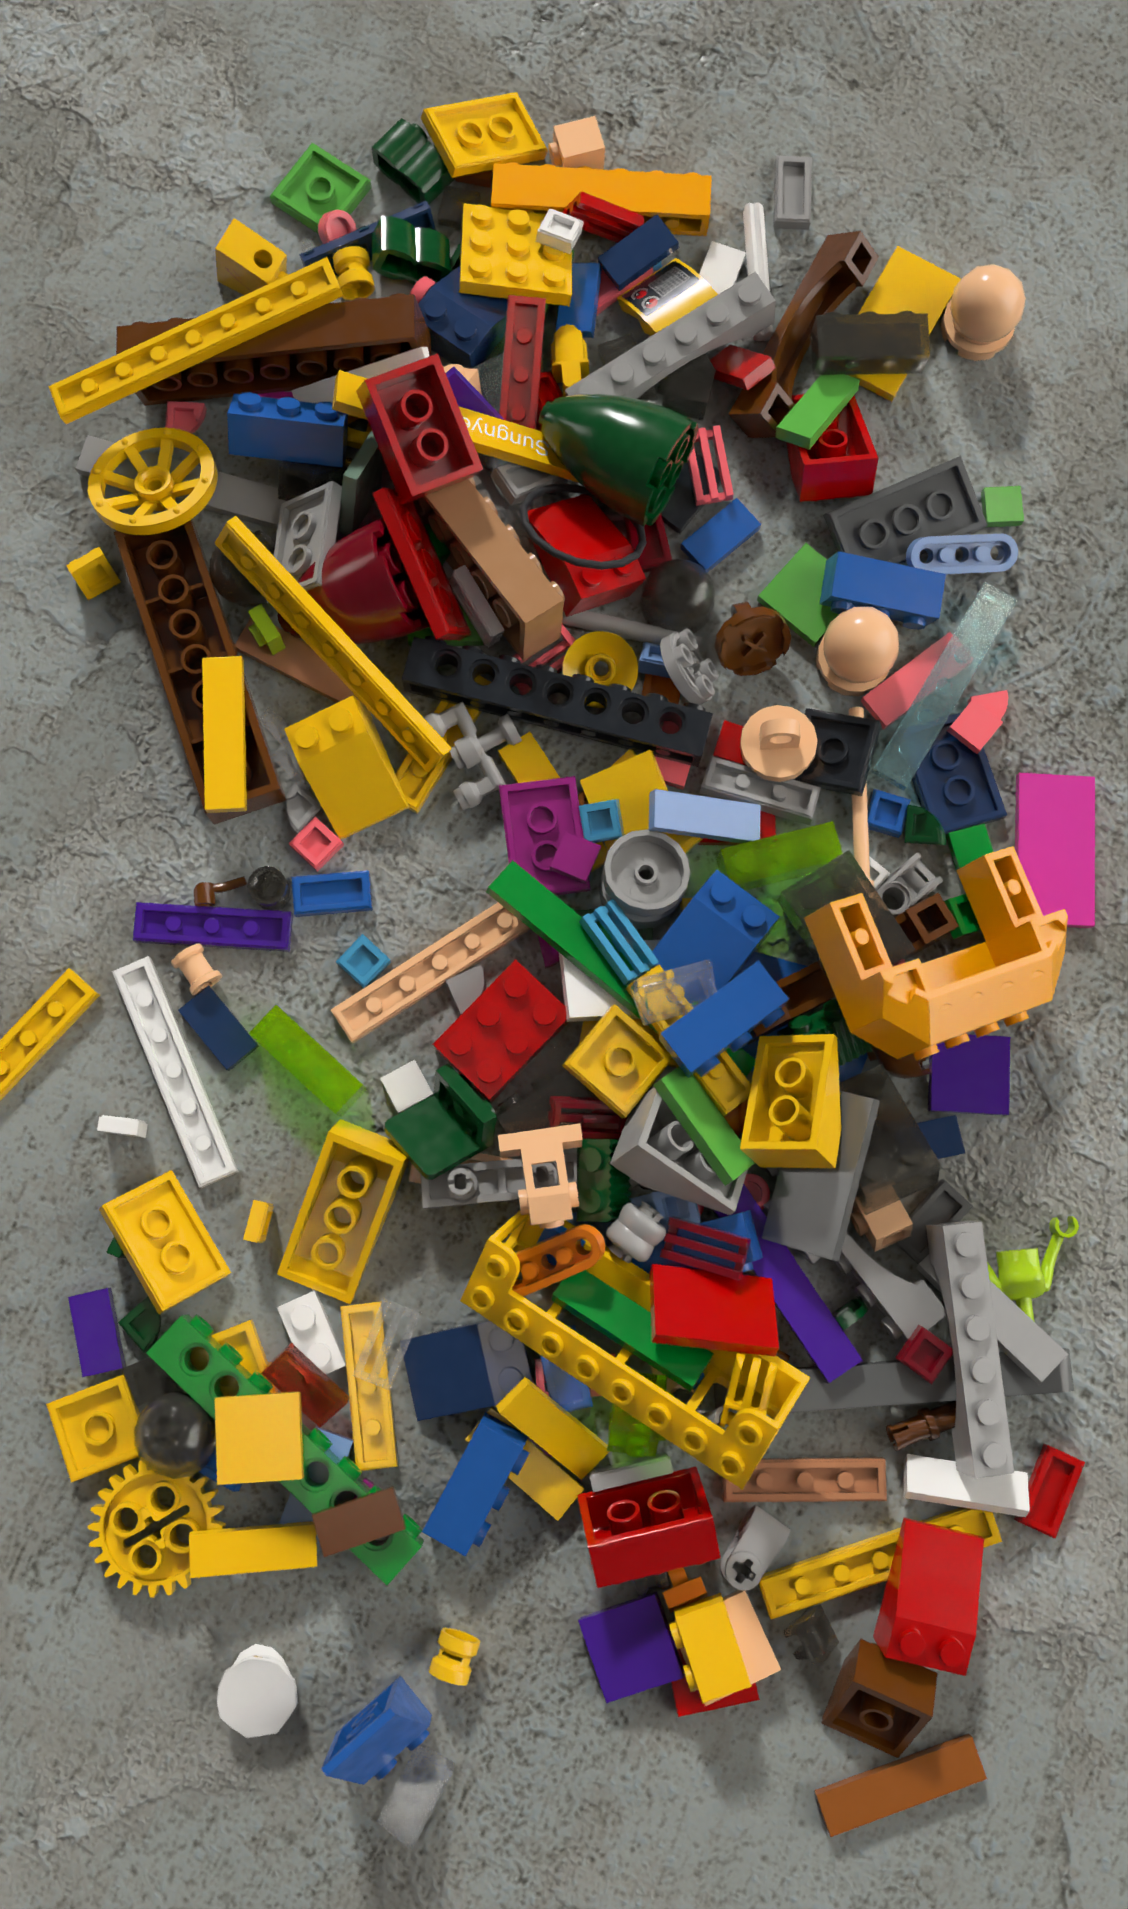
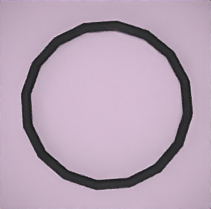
[520,483,647,570]

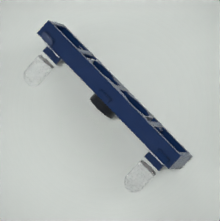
[299,196,436,276]

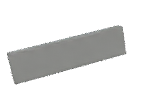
[916,1255,1069,1386]

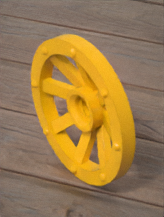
[88,428,218,535]

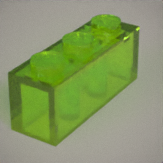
[716,821,844,891]
[248,1005,367,1118]

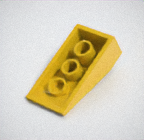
[277,1119,409,1304]

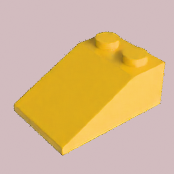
[284,695,409,840]
[740,1034,841,1168]

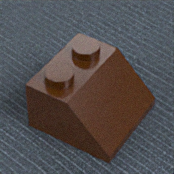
[821,1638,938,1758]

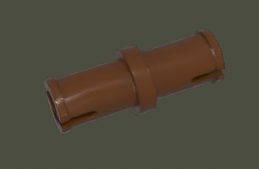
[886,1400,956,1451]

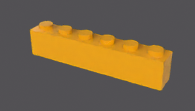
[491,162,712,236]

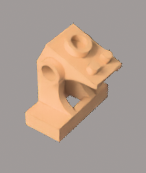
[498,1124,583,1229]

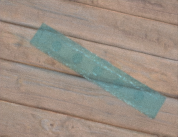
[871,582,1018,791]

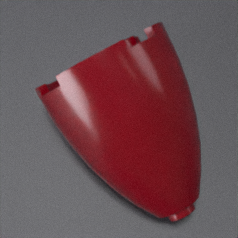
[278,518,430,644]

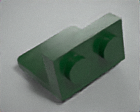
[384,1063,497,1180]

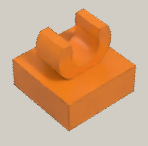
[662,1567,708,1613]

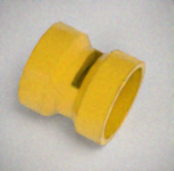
[333,246,375,300]
[428,1628,481,1686]

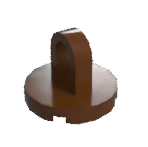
[714,601,791,676]

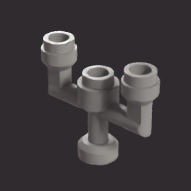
[423,701,522,810]

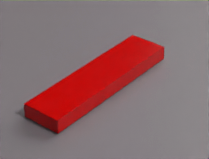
[499,295,546,430]

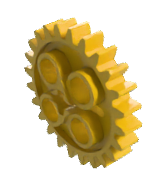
[88,1456,226,1598]

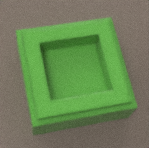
[981,486,1024,527]

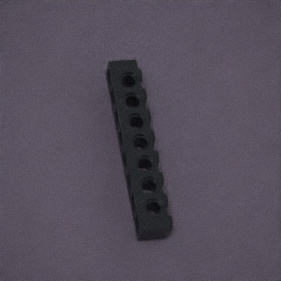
[402,636,713,767]

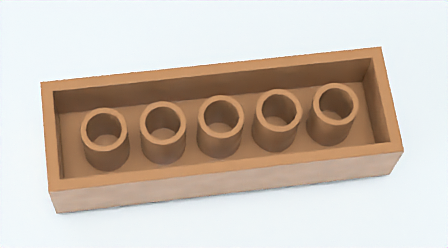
[395,477,565,661]

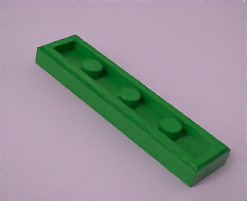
[551,1270,714,1392]

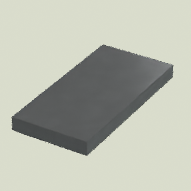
[823,456,988,564]
[762,1091,880,1261]

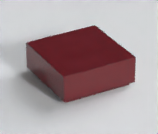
[896,1325,953,1384]

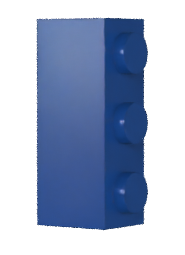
[227,392,348,468]
[819,551,946,629]
[659,960,789,1078]
[632,1210,763,1273]
[422,1412,530,1557]

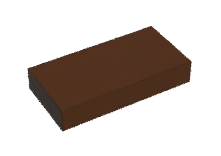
[312,1486,406,1557]

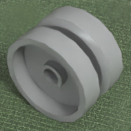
[598,829,690,929]

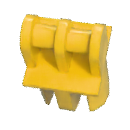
[551,324,589,396]
[719,1353,778,1428]

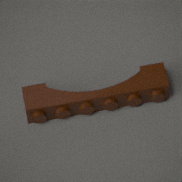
[729,231,879,438]
[748,892,959,1045]

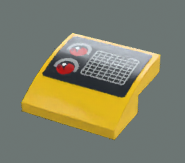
[617,258,718,336]

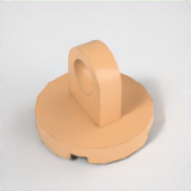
[740,705,818,782]

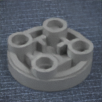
[660,628,719,705]

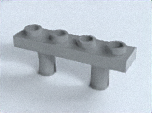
[421,1154,577,1209]

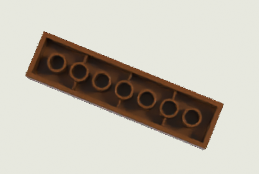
[116,293,431,406]
[114,519,287,825]

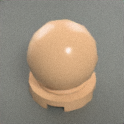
[940,264,1026,361]
[816,607,899,696]

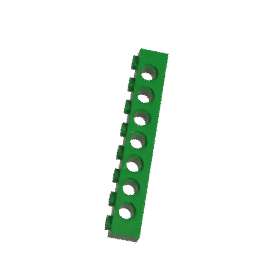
[146,1314,424,1585]

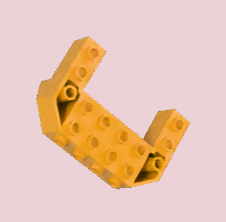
[804,846,1068,1061]

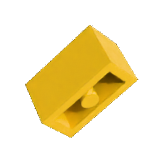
[669,1593,752,1703]

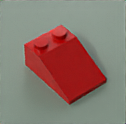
[786,394,878,502]
[528,494,646,617]
[873,1518,984,1676]

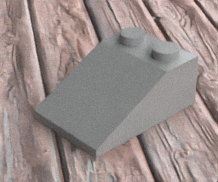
[610,1087,748,1215]

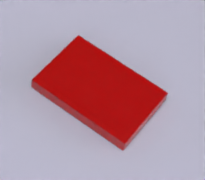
[649,1264,779,1357]

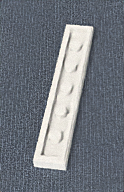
[112,956,238,1188]

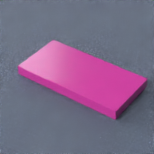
[1015,772,1095,928]

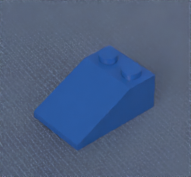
[652,869,780,1009]
[321,1675,432,1785]

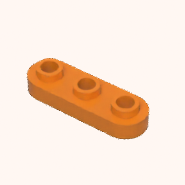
[512,1224,605,1297]

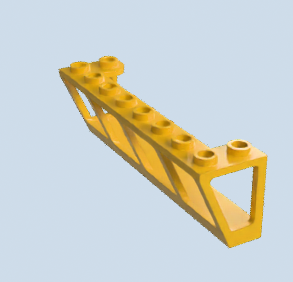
[460,1210,810,1490]

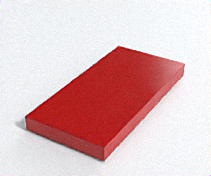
[372,487,471,641]

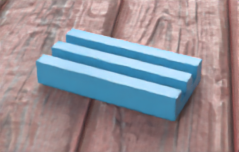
[579,899,659,985]

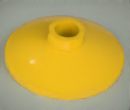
[562,631,638,708]

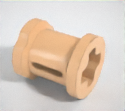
[171,943,222,995]

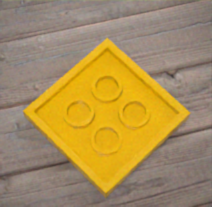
[459,204,572,306]

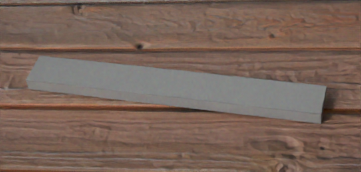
[75,435,372,543]

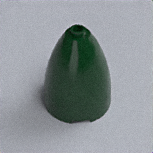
[539,394,698,527]

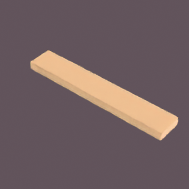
[331,902,530,1044]

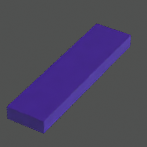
[133,902,293,952]

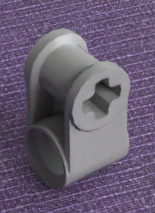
[871,852,944,923]
[720,1505,790,1590]

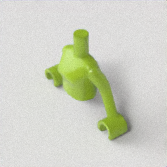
[987,1216,1079,1322]

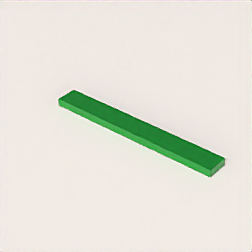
[486,860,755,1077]

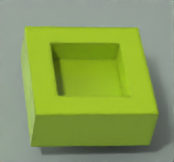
[248,604,286,655]

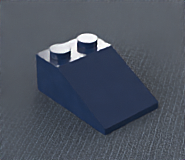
[418,266,508,370]
[400,1319,533,1421]

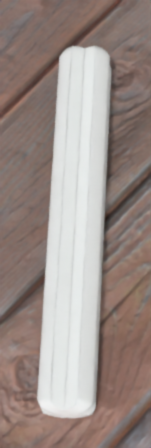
[743,202,773,341]

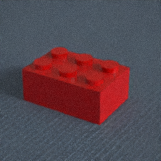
[356,353,483,505]
[432,959,569,1103]
[577,1466,721,1588]

